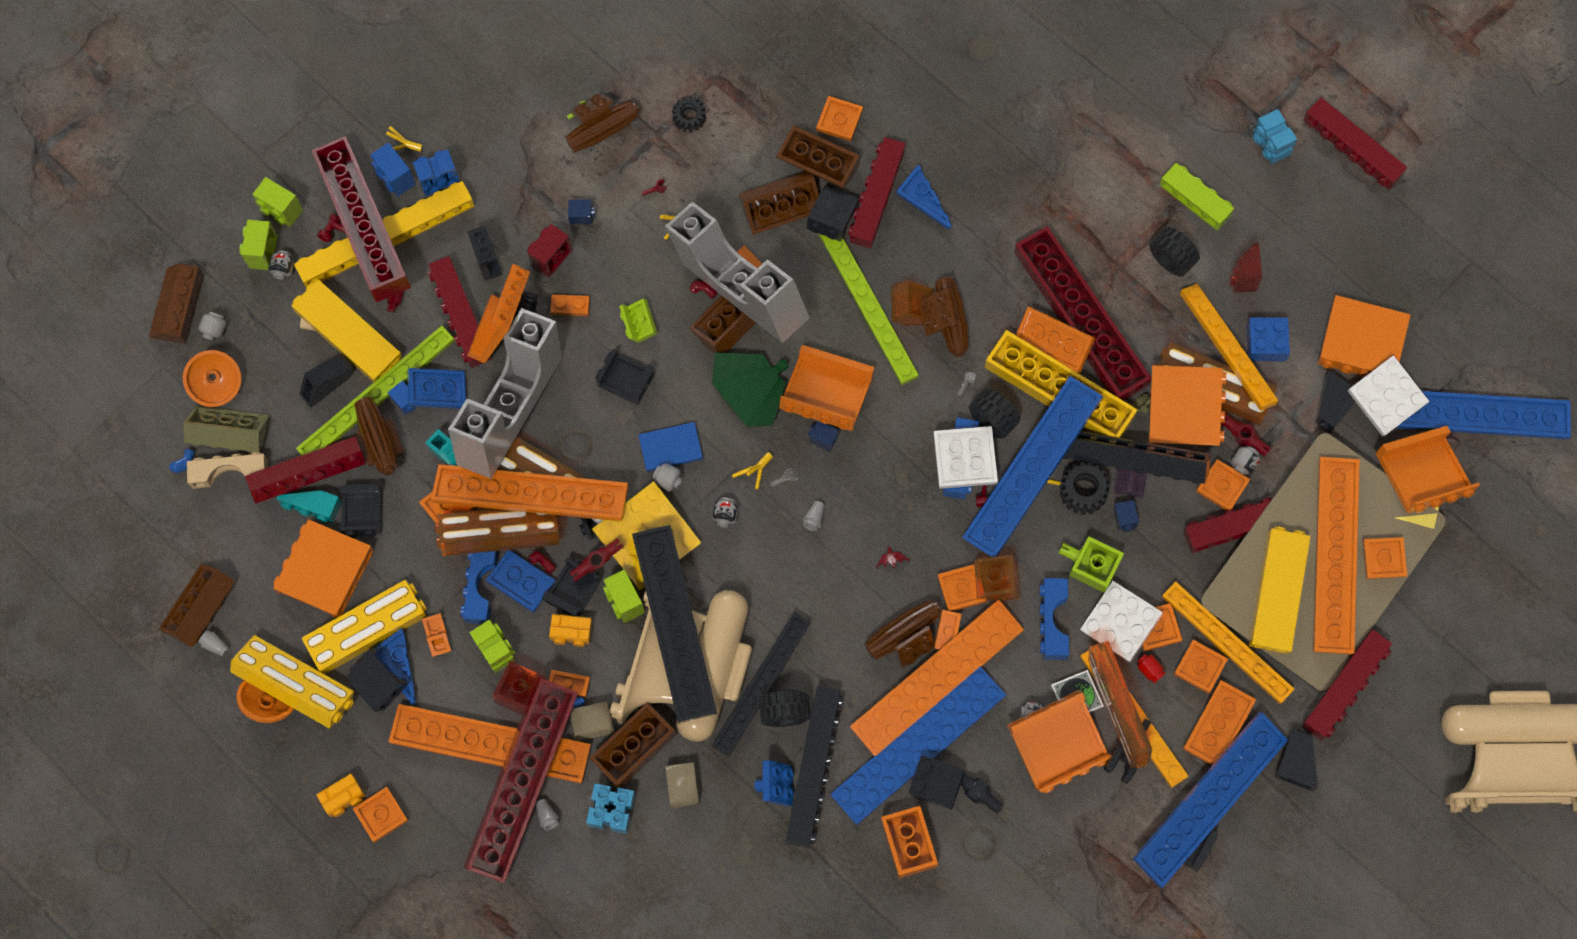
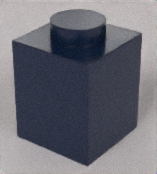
[568,200,596,224]
[808,421,839,452]
[1113,500,1139,532]

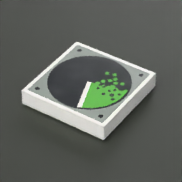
[1051,670,1104,713]

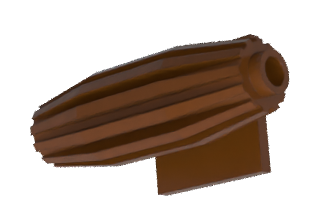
[565,94,639,153]
[918,277,969,357]
[354,397,405,476]
[864,600,941,668]

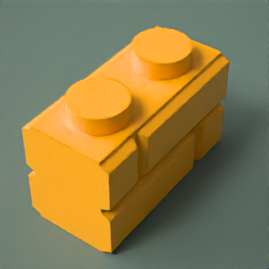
[549,614,593,647]
[316,774,365,818]

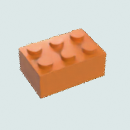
[881,806,938,879]

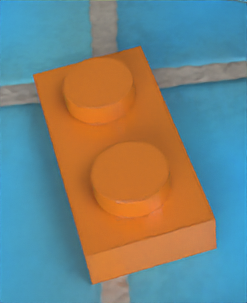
[550,295,590,316]
[933,610,962,650]
[549,670,590,698]

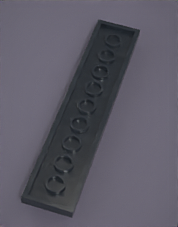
[632,525,717,724]

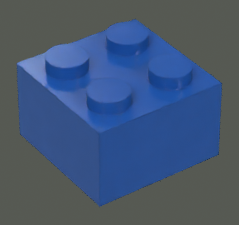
[370,142,416,197]
[1246,318,1290,362]

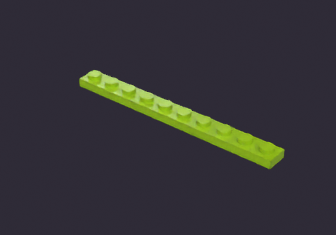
[818,234,918,386]
[296,326,455,455]

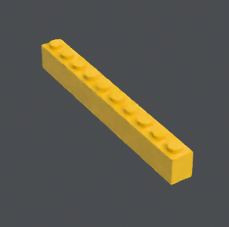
[294,181,475,288]

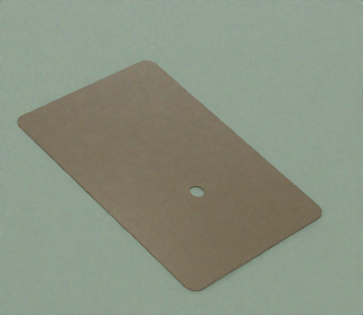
[1201,433,1445,691]

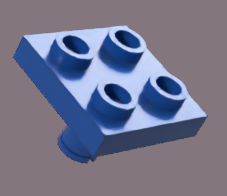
[754,760,794,806]

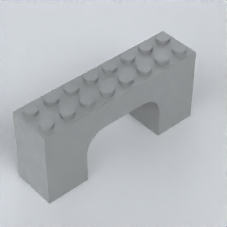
[665,202,810,343]
[448,308,562,479]

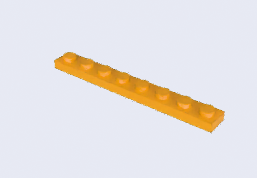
[1180,284,1278,411]
[1162,582,1294,704]
[1080,645,1189,788]

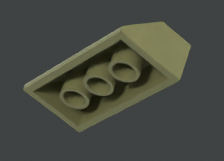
[183,406,270,453]

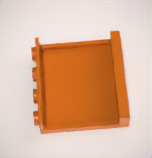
[467,264,530,364]
[1317,295,1411,378]
[779,345,875,431]
[1149,365,1227,446]
[1375,426,1480,514]
[273,519,374,618]
[1007,690,1112,793]

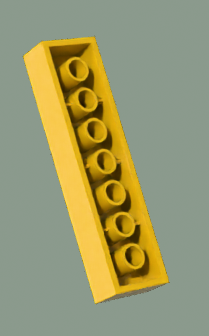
[985,330,1137,438]

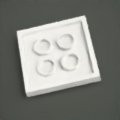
[1347,355,1429,436]
[934,426,998,489]
[1080,581,1163,662]

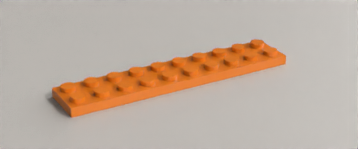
[1313,457,1360,655]
[431,464,629,521]
[849,600,1024,756]
[388,704,591,784]

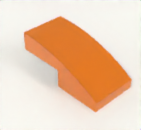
[422,613,451,657]

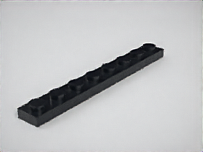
[712,613,811,757]

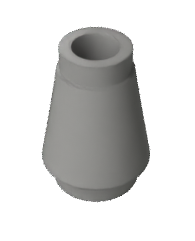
[803,501,825,531]
[198,630,229,657]
[535,799,559,831]

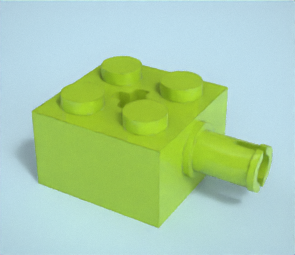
[1058,536,1124,593]

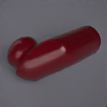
[689,280,718,299]
[529,551,556,574]

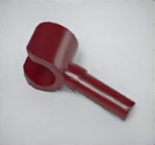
[641,179,667,196]
[975,485,987,507]

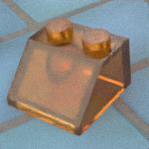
[891,280,934,326]
[974,554,1021,601]

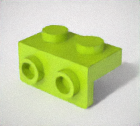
[619,298,658,343]

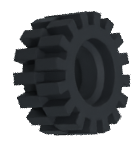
[672,96,706,133]
[512,290,538,322]

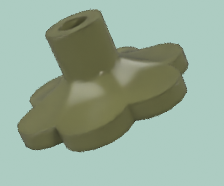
[1131,394,1151,414]

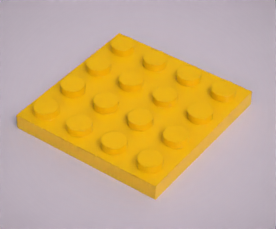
[592,481,701,591]

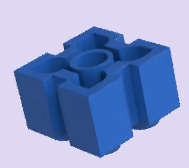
[413,150,460,196]

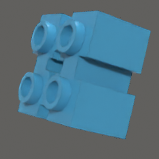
[1253,109,1297,164]
[586,784,636,834]

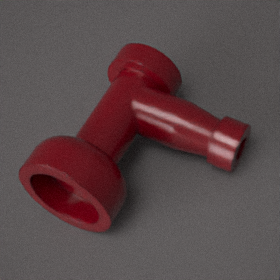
[317,214,346,243]

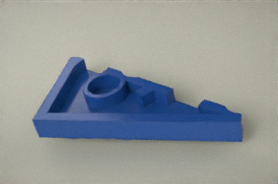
[896,165,952,230]
[373,629,417,705]

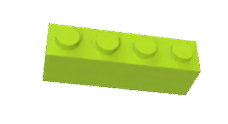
[1159,163,1234,231]

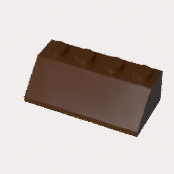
[776,125,860,188]
[739,172,819,235]
[149,264,204,344]
[689,295,756,354]
[158,564,235,648]
[589,702,676,789]

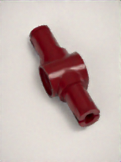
[1221,413,1272,457]
[569,538,624,582]

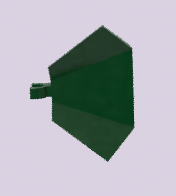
[712,353,789,427]

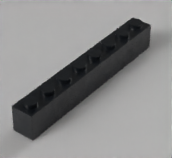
[1063,431,1211,484]
[785,685,844,849]

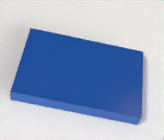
[407,368,466,409]
[638,422,703,472]
[486,549,555,613]

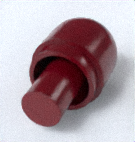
[387,292,404,313]

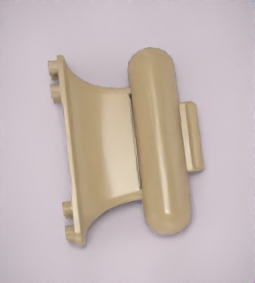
[610,590,752,742]
[1441,691,1577,813]

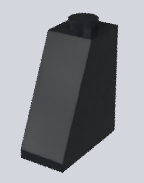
[299,354,353,408]
[1315,371,1356,433]
[1275,729,1318,792]

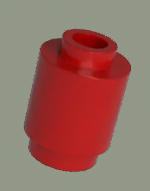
[1137,654,1166,683]

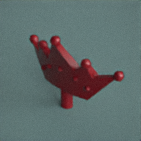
[876,547,910,569]

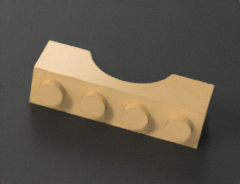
[187,452,268,489]

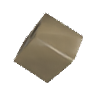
[570,702,615,741]
[665,763,699,809]

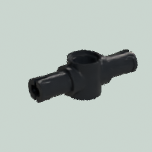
[956,767,1004,814]

